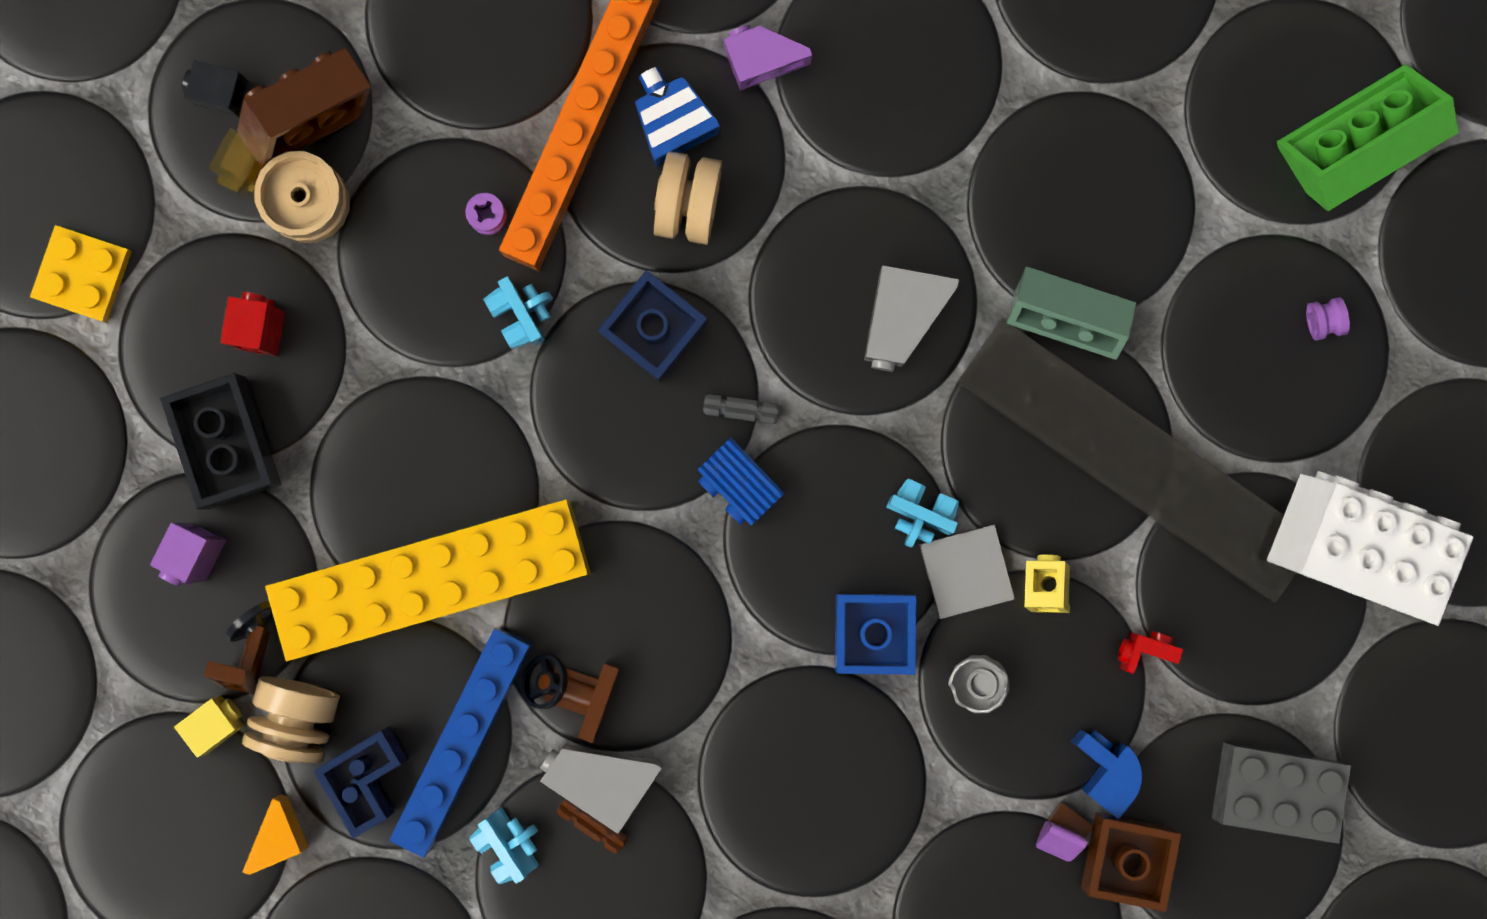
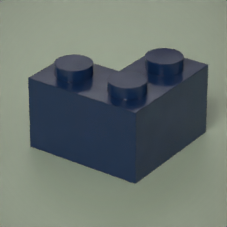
[313,727,409,839]

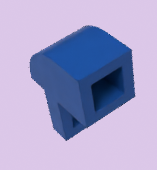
[1071,730,1142,819]

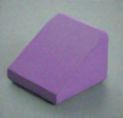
[1036,820,1088,861]

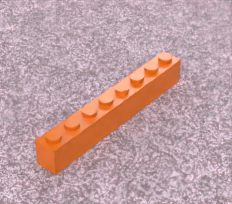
[499,0,660,272]

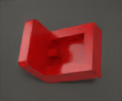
[1118,631,1183,674]

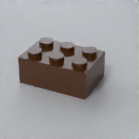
[237,48,371,168]

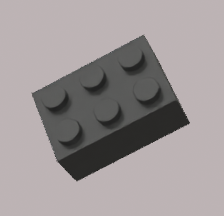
[1212,742,1351,844]

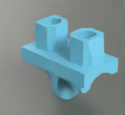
[483,276,553,349]
[886,479,959,548]
[469,807,539,884]

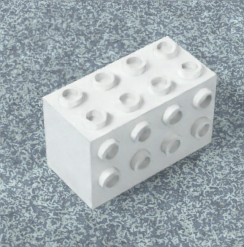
[1267,471,1473,626]

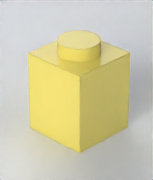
[174,695,244,758]

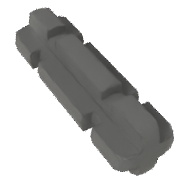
[703,394,779,424]

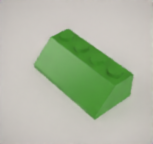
[1277,64,1459,211]

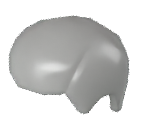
[948,655,1010,713]

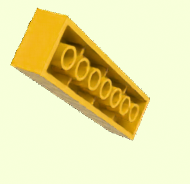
[265,499,591,661]

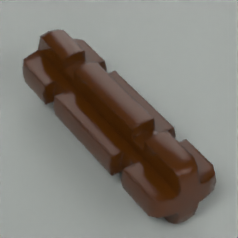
[557,798,627,854]

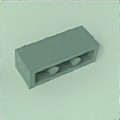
[1007,266,1136,360]

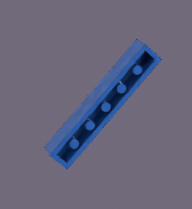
[389,626,534,858]

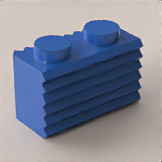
[697,438,785,525]

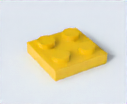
[30,225,132,323]

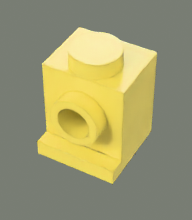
[1025,555,1070,613]

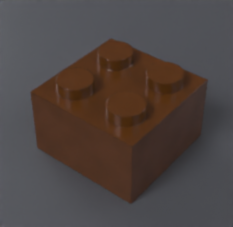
[1081,812,1181,912]

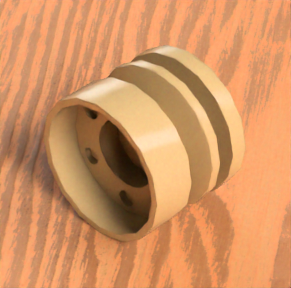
[242,677,340,763]

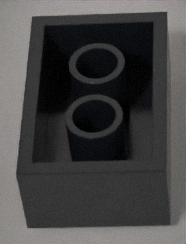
[160,373,282,510]

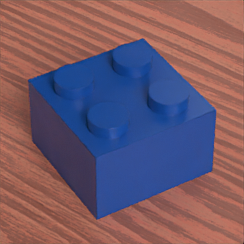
[835,593,916,675]

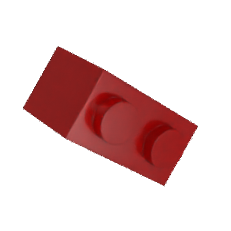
[220,292,285,356]

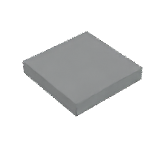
[919,525,1015,619]

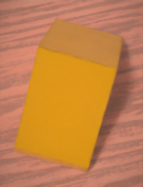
[242,794,309,875]

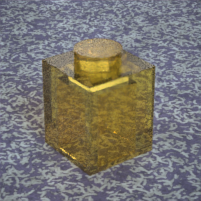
[208,128,262,193]

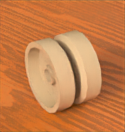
[254,151,350,243]
[654,151,722,245]

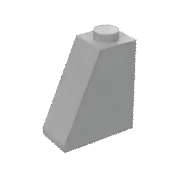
[864,266,959,372]
[540,745,663,834]

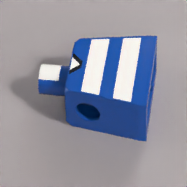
[635,67,720,167]

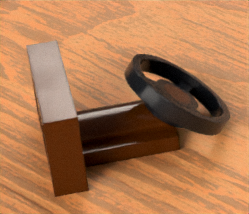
[203,601,273,695]
[521,655,621,743]

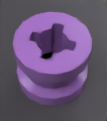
[465,193,507,235]
[1306,297,1350,341]

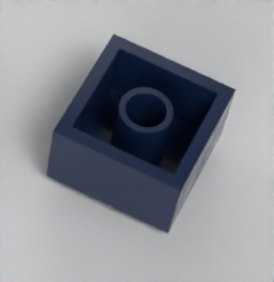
[597,270,708,383]

